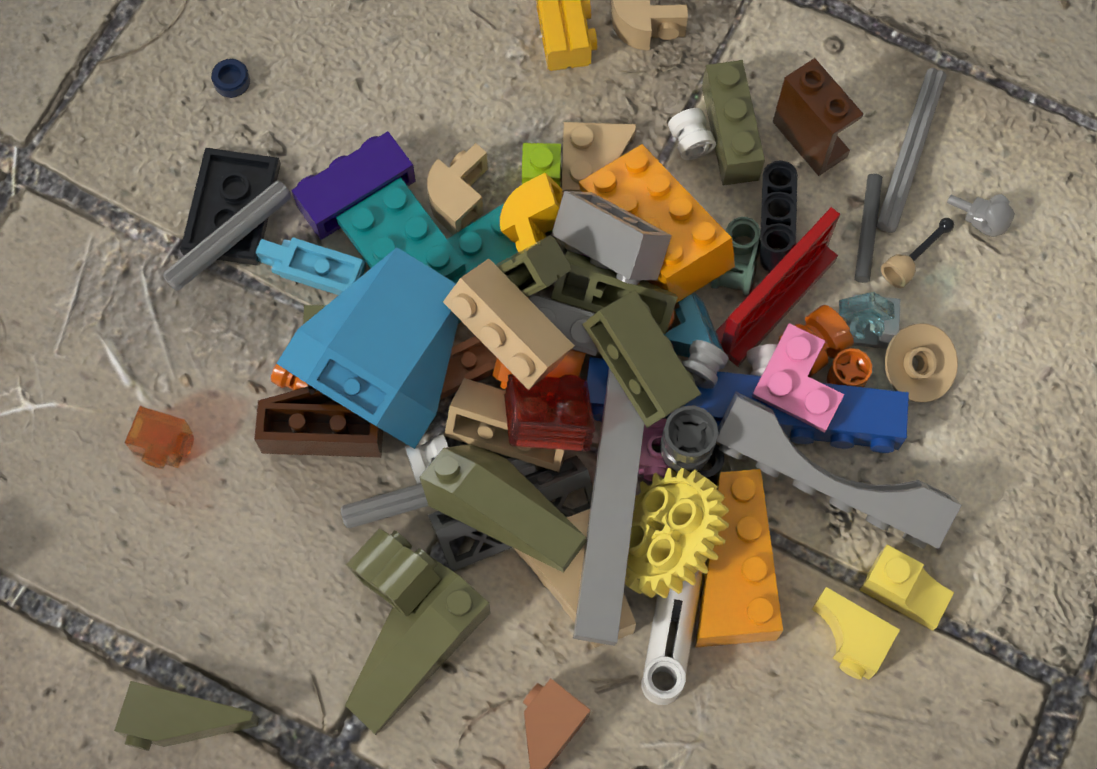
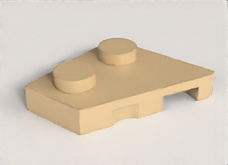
[562,122,636,193]

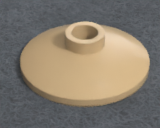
[885,323,958,402]

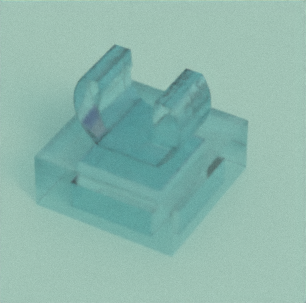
[839,292,895,340]

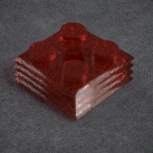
[504,374,595,452]

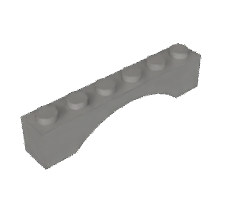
[716,392,962,549]

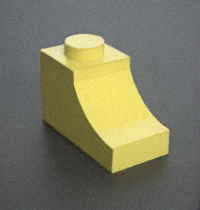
[860,544,954,631]
[812,587,900,680]

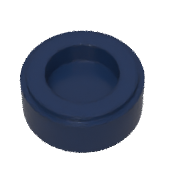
[211,59,250,98]

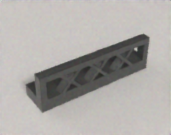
[428,455,593,571]

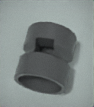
[660,405,718,472]

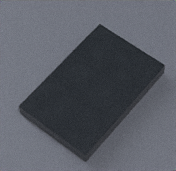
[180,148,281,266]

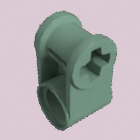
[711,217,760,296]

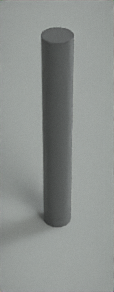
[855,174,883,283]

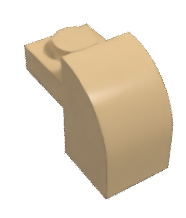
[611,0,688,50]
[427,143,488,235]

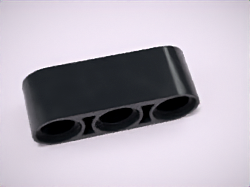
[760,160,798,273]

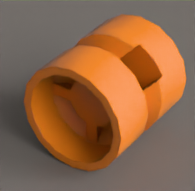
[778,305,854,377]

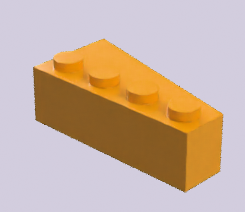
[695,469,783,648]

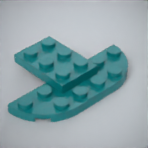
[336,177,518,324]

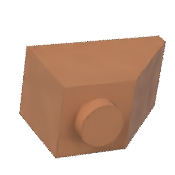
[523,678,591,769]

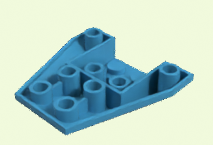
[276,247,459,449]

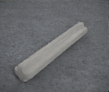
[163,181,291,291]

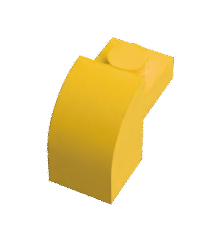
[500,173,563,252]

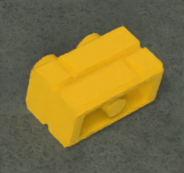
[536,0,598,71]

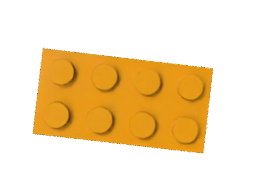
[579,144,735,304]

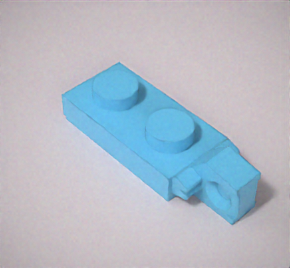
[256,237,366,295]

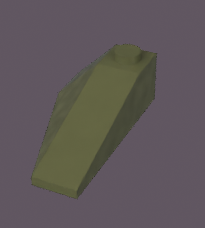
[345,557,491,735]

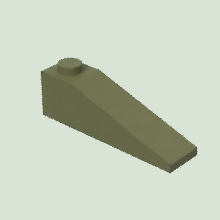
[419,444,587,573]

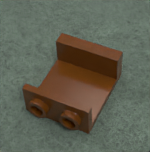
[773,58,863,176]

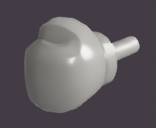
[947,194,1015,237]

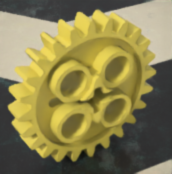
[625,468,729,598]

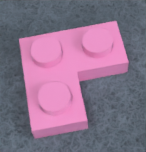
[752,323,844,433]

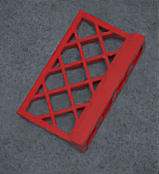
[716,207,840,367]

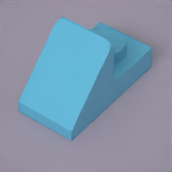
[664,292,723,358]

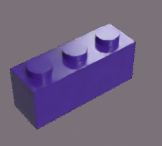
[292,131,416,240]

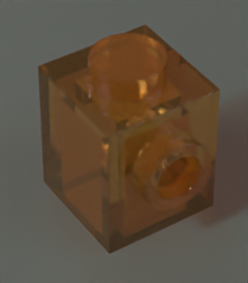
[125,406,194,469]

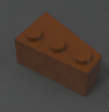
[254,387,383,458]

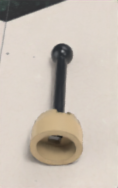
[881,218,954,288]

